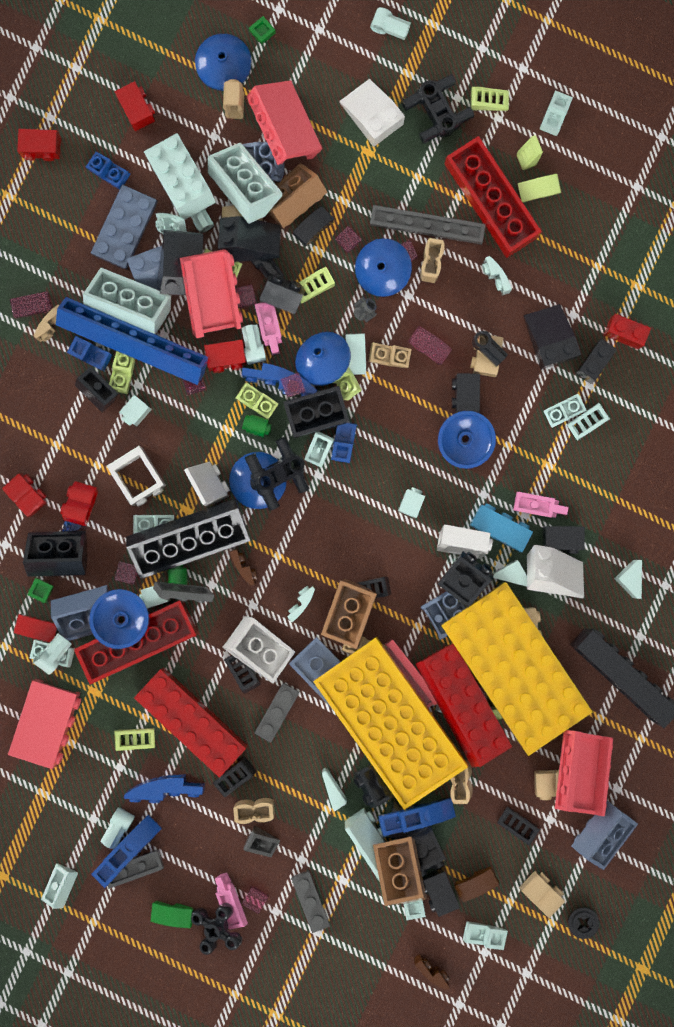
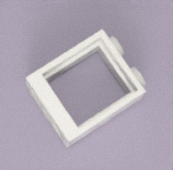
[107,446,166,507]
[437,524,493,559]

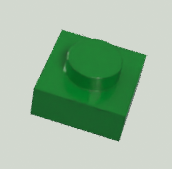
[249,16,276,45]
[27,578,54,603]

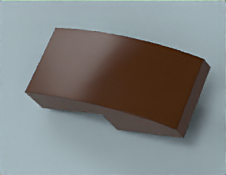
[230,550,258,586]
[454,867,500,902]
[414,954,450,990]

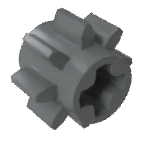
[353,297,377,322]

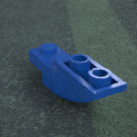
[242,363,317,397]
[124,774,205,803]
[378,797,456,836]
[91,815,162,888]

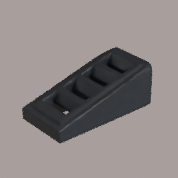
[357,576,391,598]
[224,655,261,694]
[213,757,256,797]
[497,807,541,846]

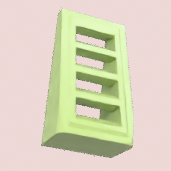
[470,87,509,111]
[516,135,543,170]
[299,267,335,304]
[114,728,155,751]

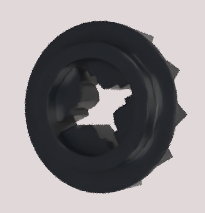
[568,907,599,939]

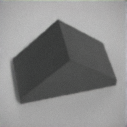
[243,825,280,857]

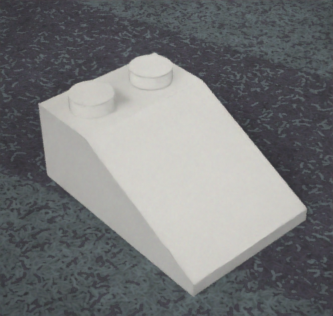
[339,79,405,147]
[184,462,230,507]
[527,545,584,598]
[223,616,295,683]

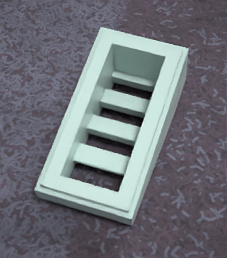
[567,403,610,440]
[322,767,347,811]

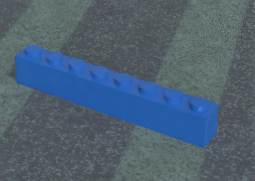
[56,297,209,385]

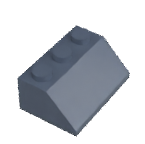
[127,245,162,290]
[51,585,109,641]
[571,801,638,870]

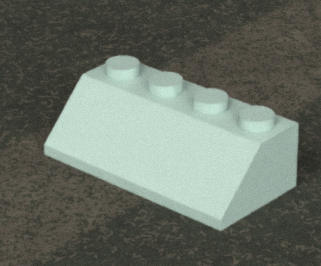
[208,143,282,223]
[345,808,386,882]

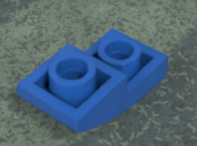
[86,152,131,190]

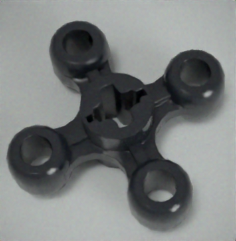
[191,903,243,955]

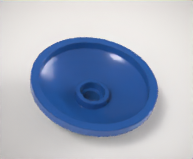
[195,34,252,91]
[355,239,412,297]
[295,332,351,386]
[438,411,496,469]
[229,452,287,509]
[89,589,149,649]

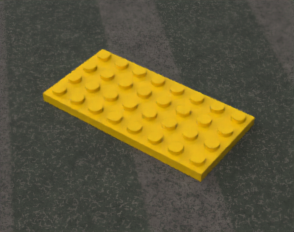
[441,582,592,756]
[313,637,468,810]

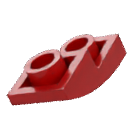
[13,614,57,642]

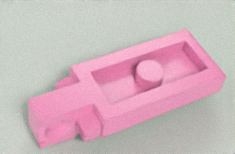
[255,302,282,355]
[513,492,568,518]
[215,873,248,930]

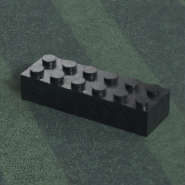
[126,499,250,579]
[569,628,674,729]

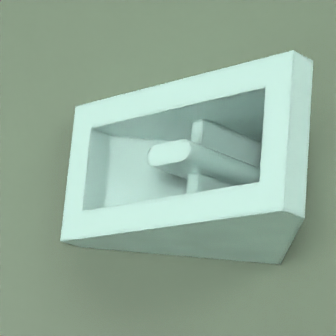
[304,431,334,468]
[493,560,527,587]
[614,560,642,599]

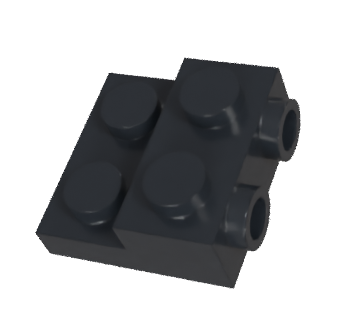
[438,551,494,607]
[353,764,395,808]
[406,826,448,878]

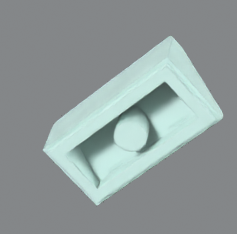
[41,864,78,909]

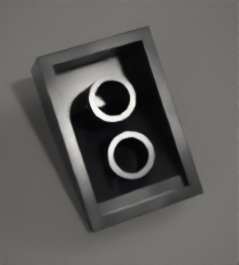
[218,216,281,262]
[157,230,203,296]
[523,304,581,370]

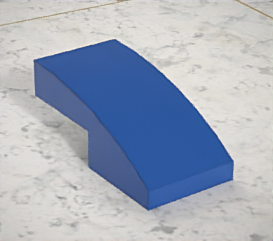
[67,336,112,372]
[331,422,357,463]

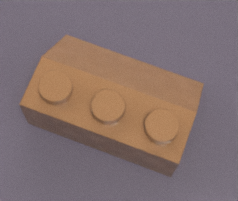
[268,163,328,228]
[321,579,377,649]
[373,837,427,906]

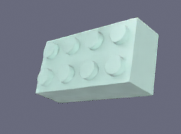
[144,133,216,219]
[83,268,171,335]

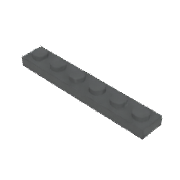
[370,205,486,245]

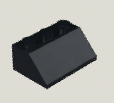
[283,386,350,438]
[23,531,87,577]

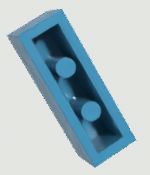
[469,503,533,552]

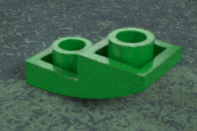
[150,901,194,928]

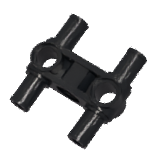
[401,73,474,144]
[245,437,310,511]

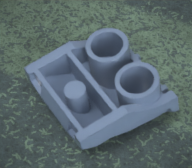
[242,142,284,182]
[421,591,467,640]

